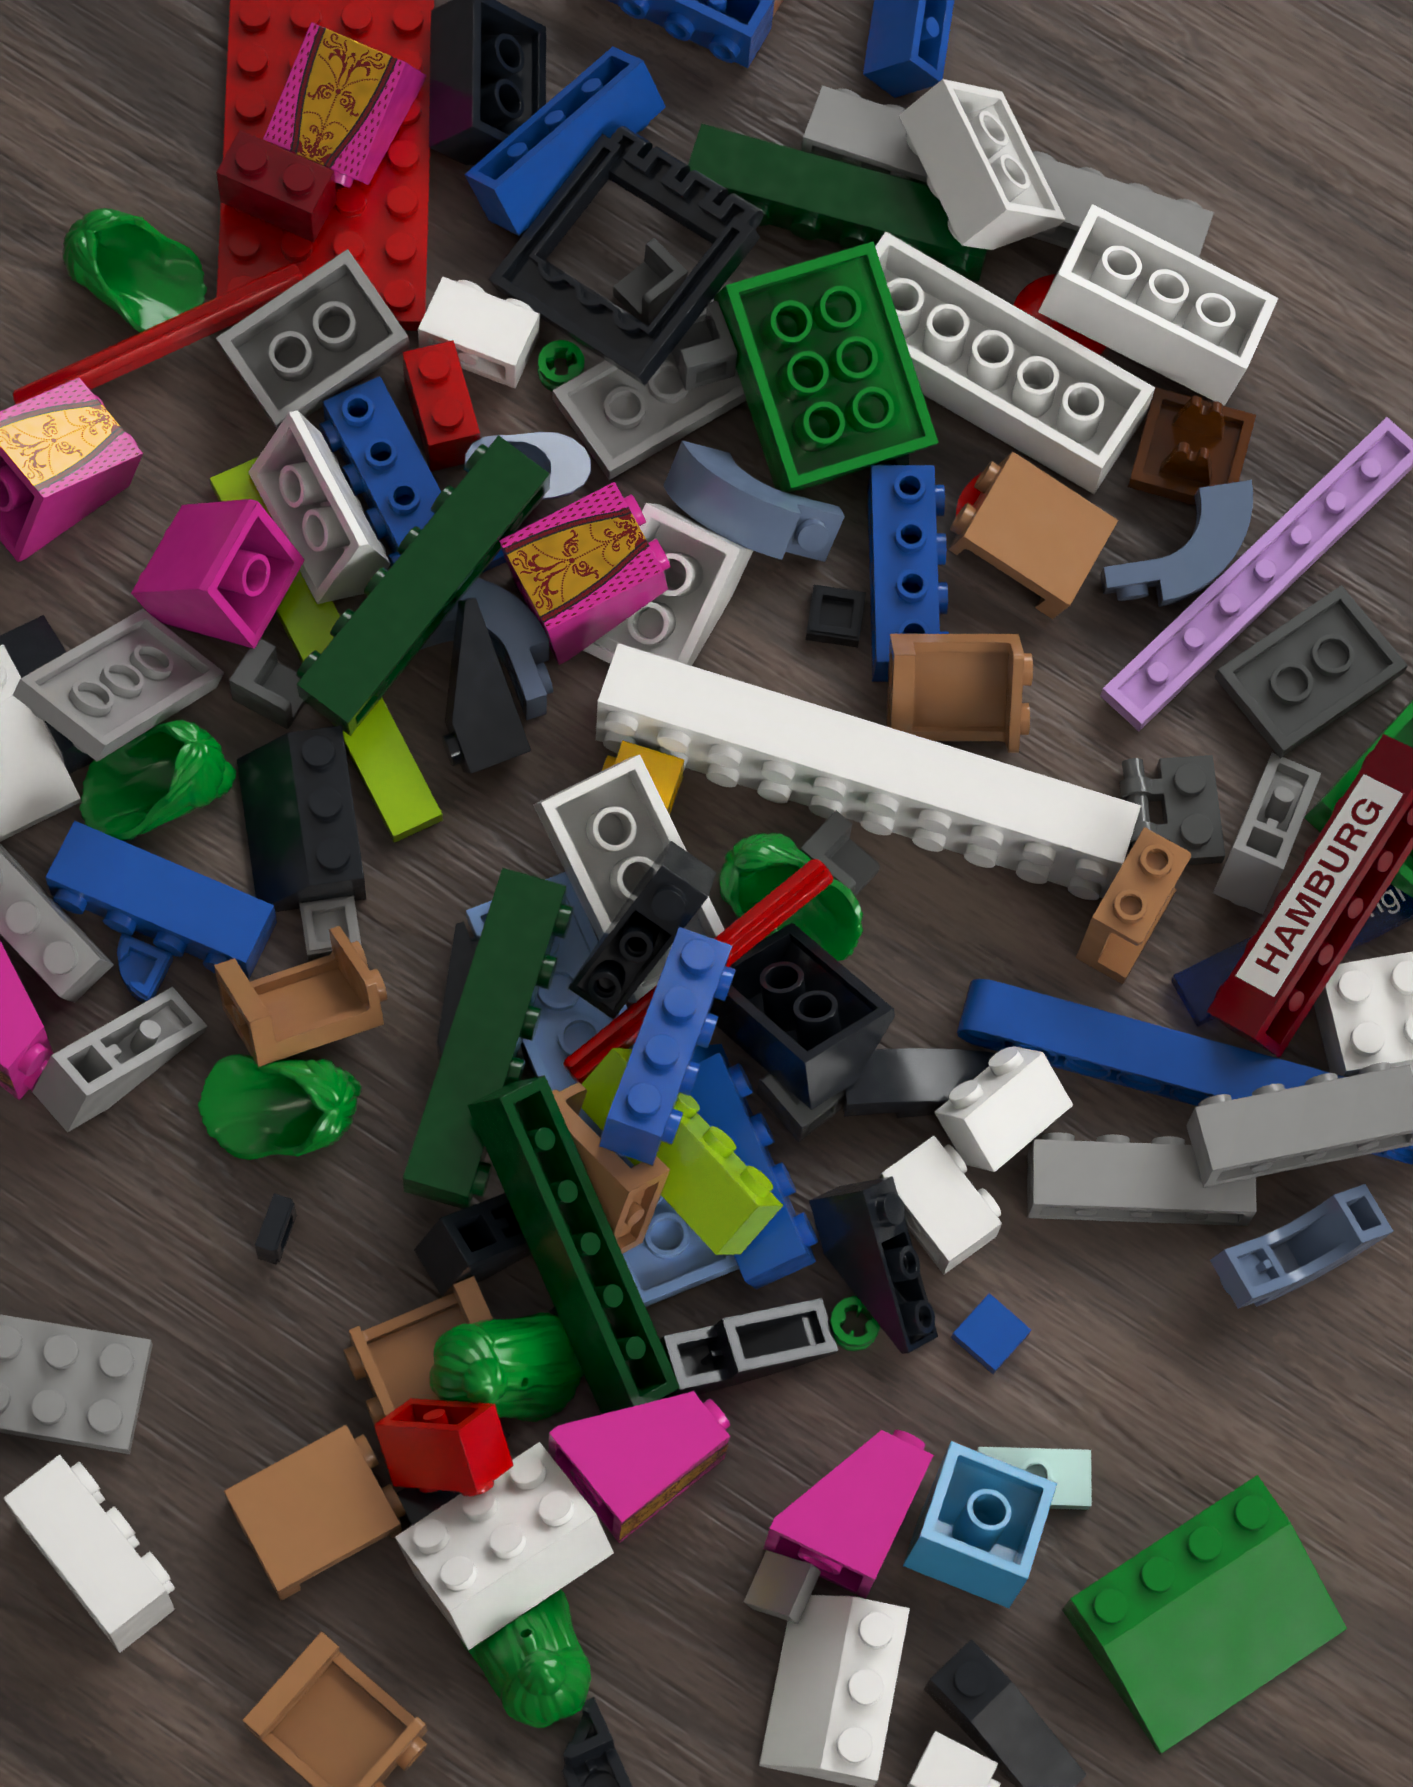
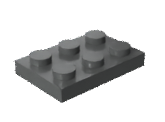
[1215,585,1408,758]

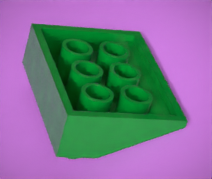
[714,241,938,494]
[1062,1475,1347,1755]

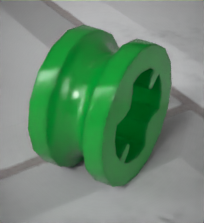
[538,340,585,391]
[830,1296,880,1352]

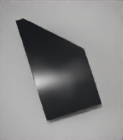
[562,1697,633,1787]

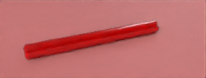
[12,263,303,404]
[563,859,833,1084]

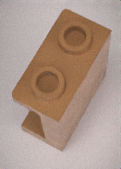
[948,451,1118,619]
[886,634,1033,753]
[1076,827,1191,984]
[214,926,387,1067]
[552,1082,670,1254]
[343,1276,493,1424]
[224,1425,406,1601]
[243,1631,428,1787]

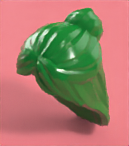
[62,208,207,333]
[79,719,236,841]
[718,832,863,961]
[198,1054,362,1160]
[429,1312,584,1422]
[460,1589,591,1728]

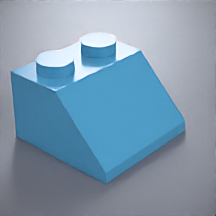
[903,1441,1057,1608]

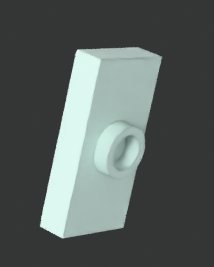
[976,1447,1092,1510]

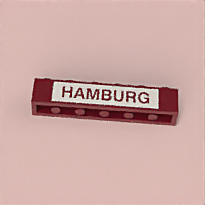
[1207,734,1413,1058]

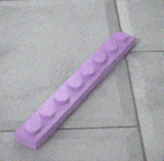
[1100,417,1413,731]

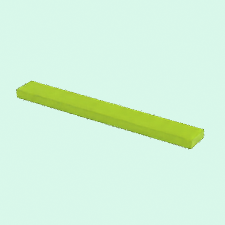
[210,457,443,843]

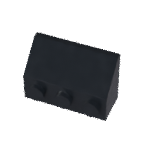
[429,0,546,165]
[237,725,366,912]
[710,923,895,1110]

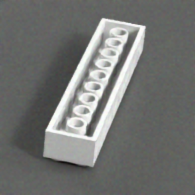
[596,643,1141,900]

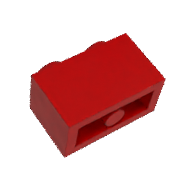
[402,340,480,472]
[374,1398,514,1496]

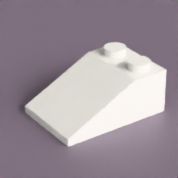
[583,503,753,666]
[0,645,81,842]

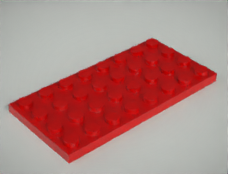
[217,0,435,331]

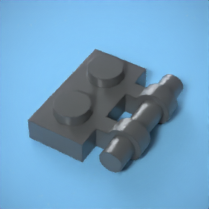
[1119,755,1225,865]

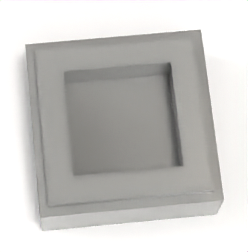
[299,895,361,961]
[744,1550,821,1624]

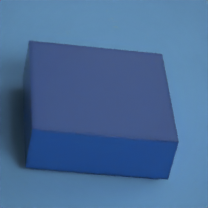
[951,1293,1031,1374]

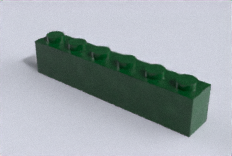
[688,123,988,282]
[296,435,550,736]
[403,867,574,1209]
[467,1075,680,1414]

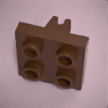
[1128,387,1256,506]

